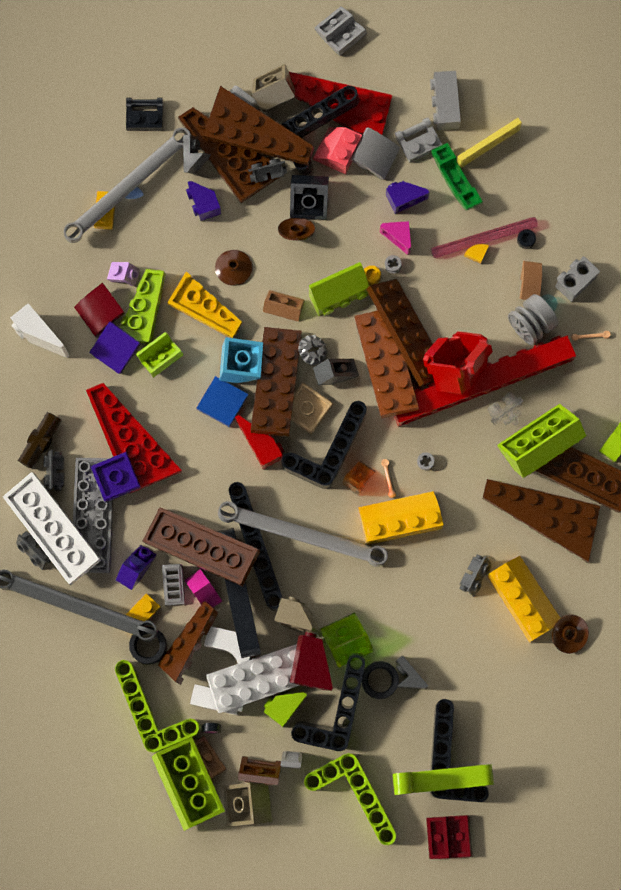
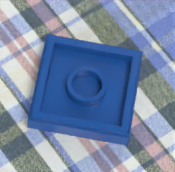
[196,376,248,428]

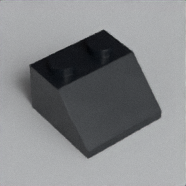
[290,175,329,220]

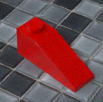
[235,415,284,470]

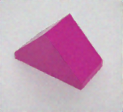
[380,221,411,255]
[185,569,222,608]

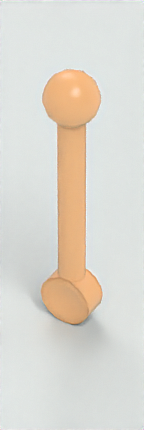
[571,330,611,341]
[381,459,396,498]

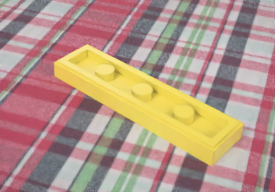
[457,118,522,168]

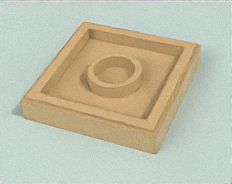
[291,382,334,435]

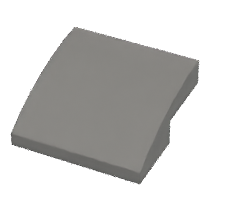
[315,6,367,56]
[351,128,400,179]

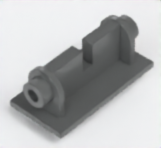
[248,158,287,183]
[43,450,64,491]
[16,531,51,570]
[459,554,491,597]

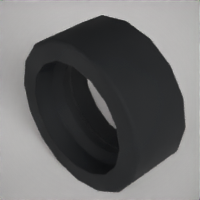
[129,626,167,665]
[362,661,399,700]

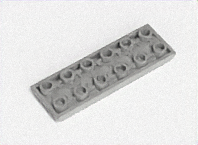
[73,458,113,573]

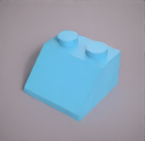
[219,337,263,383]

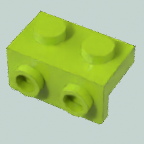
[136,332,183,378]

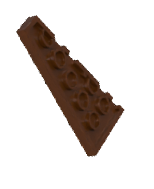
[203,86,314,165]
[178,107,285,203]
[482,479,600,563]

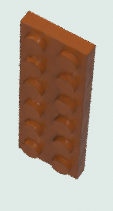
[354,310,419,419]

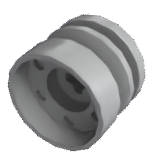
[508,294,559,345]

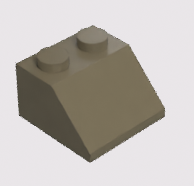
[252,64,295,112]
[274,596,323,638]
[223,782,272,827]

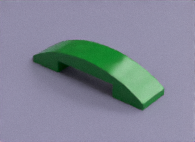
[431,143,483,211]

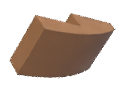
[519,261,542,300]

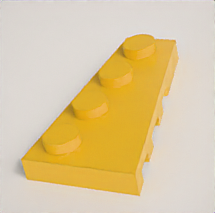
[167,271,242,338]

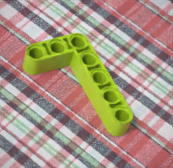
[115,660,201,753]
[304,753,396,845]
[392,764,494,795]

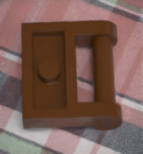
[238,756,281,785]

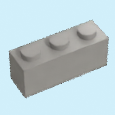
[430,71,461,131]

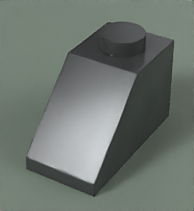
[313,358,359,385]

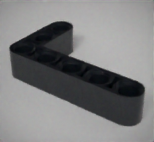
[281,86,360,175]
[282,401,367,489]
[291,652,366,751]
[430,699,489,802]

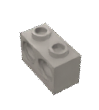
[555,256,600,302]

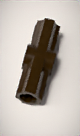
[17,412,62,470]

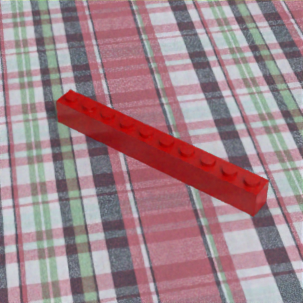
[394,335,576,427]

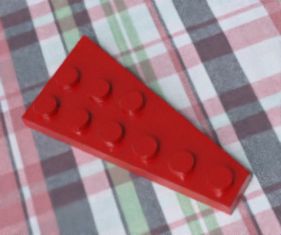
[289,72,392,136]
[86,383,182,494]

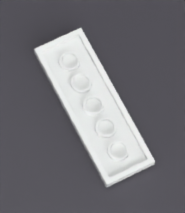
[3,472,101,585]
[206,637,331,713]

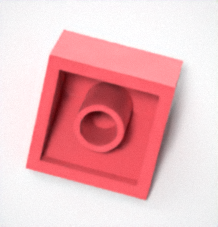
[313,127,362,175]

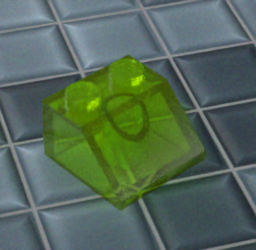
[320,612,374,668]

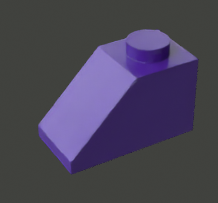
[386,181,429,214]

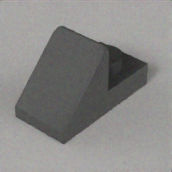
[183,135,211,174]
[396,655,428,690]

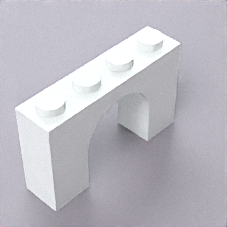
[190,626,251,716]

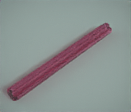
[431,217,538,258]

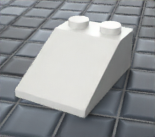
[10,304,70,358]

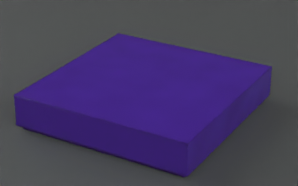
[89,321,141,374]
[90,452,141,502]

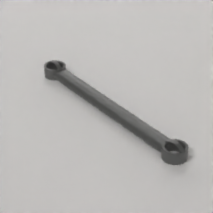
[0,569,158,642]

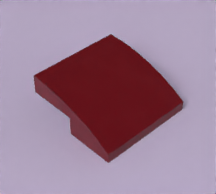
[74,283,125,337]
[426,815,472,859]

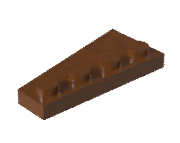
[158,601,219,685]

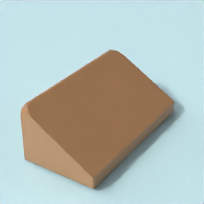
[263,290,305,321]
[195,736,226,780]

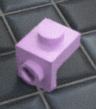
[107,262,140,286]

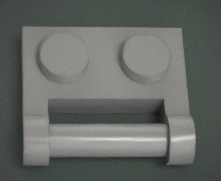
[395,117,442,163]

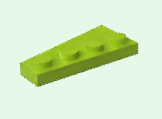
[120,269,166,344]

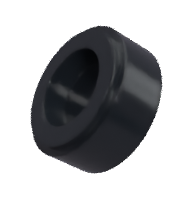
[517,229,536,249]
[201,723,221,734]

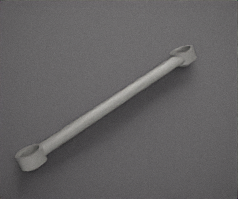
[64,128,191,243]
[218,501,388,567]

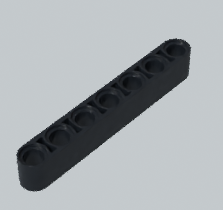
[228,482,283,611]
[217,528,261,658]

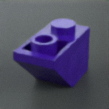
[186,181,221,221]
[116,545,157,590]

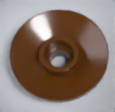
[278,218,315,241]
[215,250,252,286]
[552,614,589,654]

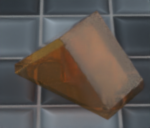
[343,461,376,495]

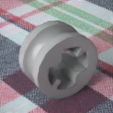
[385,255,402,274]
[417,452,434,471]

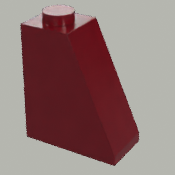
[289,632,333,691]

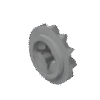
[298,335,328,365]

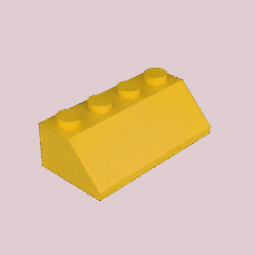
[358,491,444,545]
[487,556,560,642]

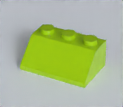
[309,262,369,316]

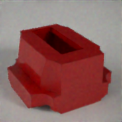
[423,331,493,394]

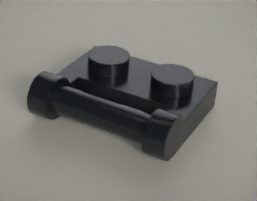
[126,97,163,131]

